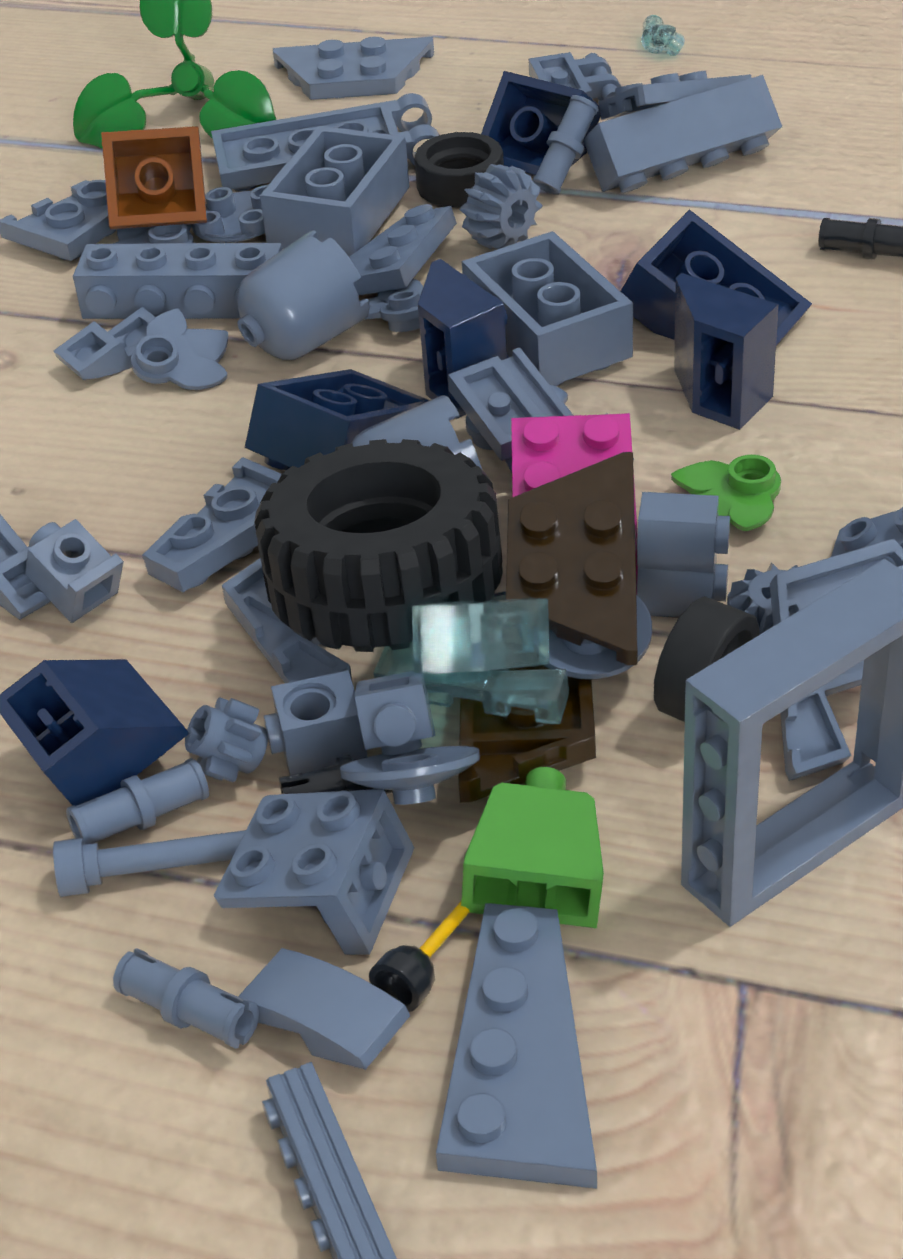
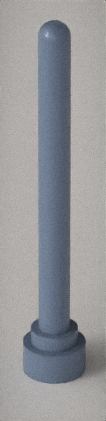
[53,830,246,897]

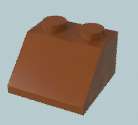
[101,126,207,230]

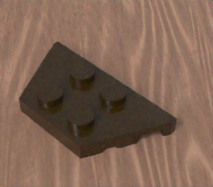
[506,452,638,665]
[458,630,596,803]

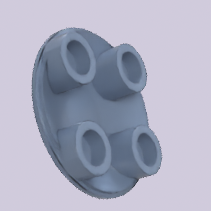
[192,185,268,243]

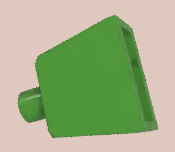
[461,767,604,928]

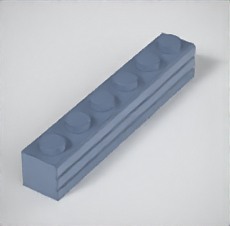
[262,1062,397,1259]

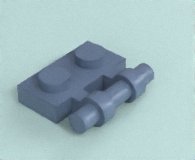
[528,52,621,101]

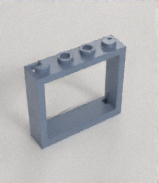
[681,559,903,927]

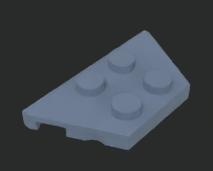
[273,36,434,100]
[598,71,752,120]

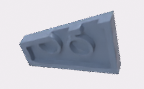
[349,204,457,295]
[142,457,281,592]

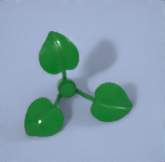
[73,0,277,148]

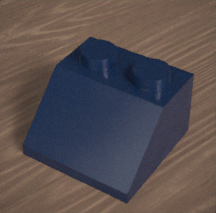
[481,71,601,176]

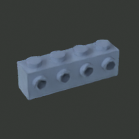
[583,75,782,193]
[73,243,282,319]

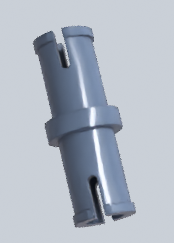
[532,95,599,195]
[66,758,209,844]
[113,948,259,1049]

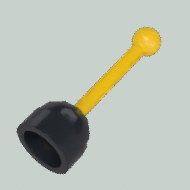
[369,901,470,1012]

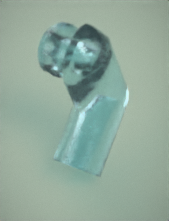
[641,15,685,56]

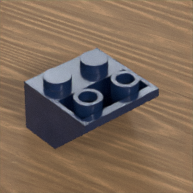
[418,259,509,419]
[674,273,778,430]
[0,659,190,806]

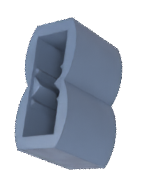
[637,492,730,618]

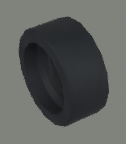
[414,132,504,208]
[654,596,760,722]

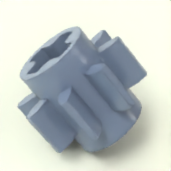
[185,697,268,782]

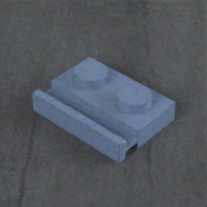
[448,347,574,461]

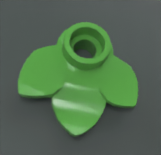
[671,454,781,531]

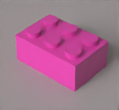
[511,413,638,595]

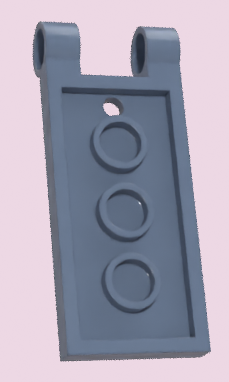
[211,93,439,191]

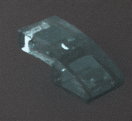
[412,597,550,674]

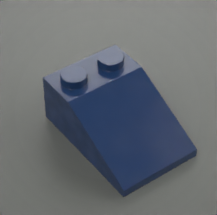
[620,209,812,346]
[244,369,430,470]

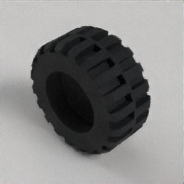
[254,439,503,652]

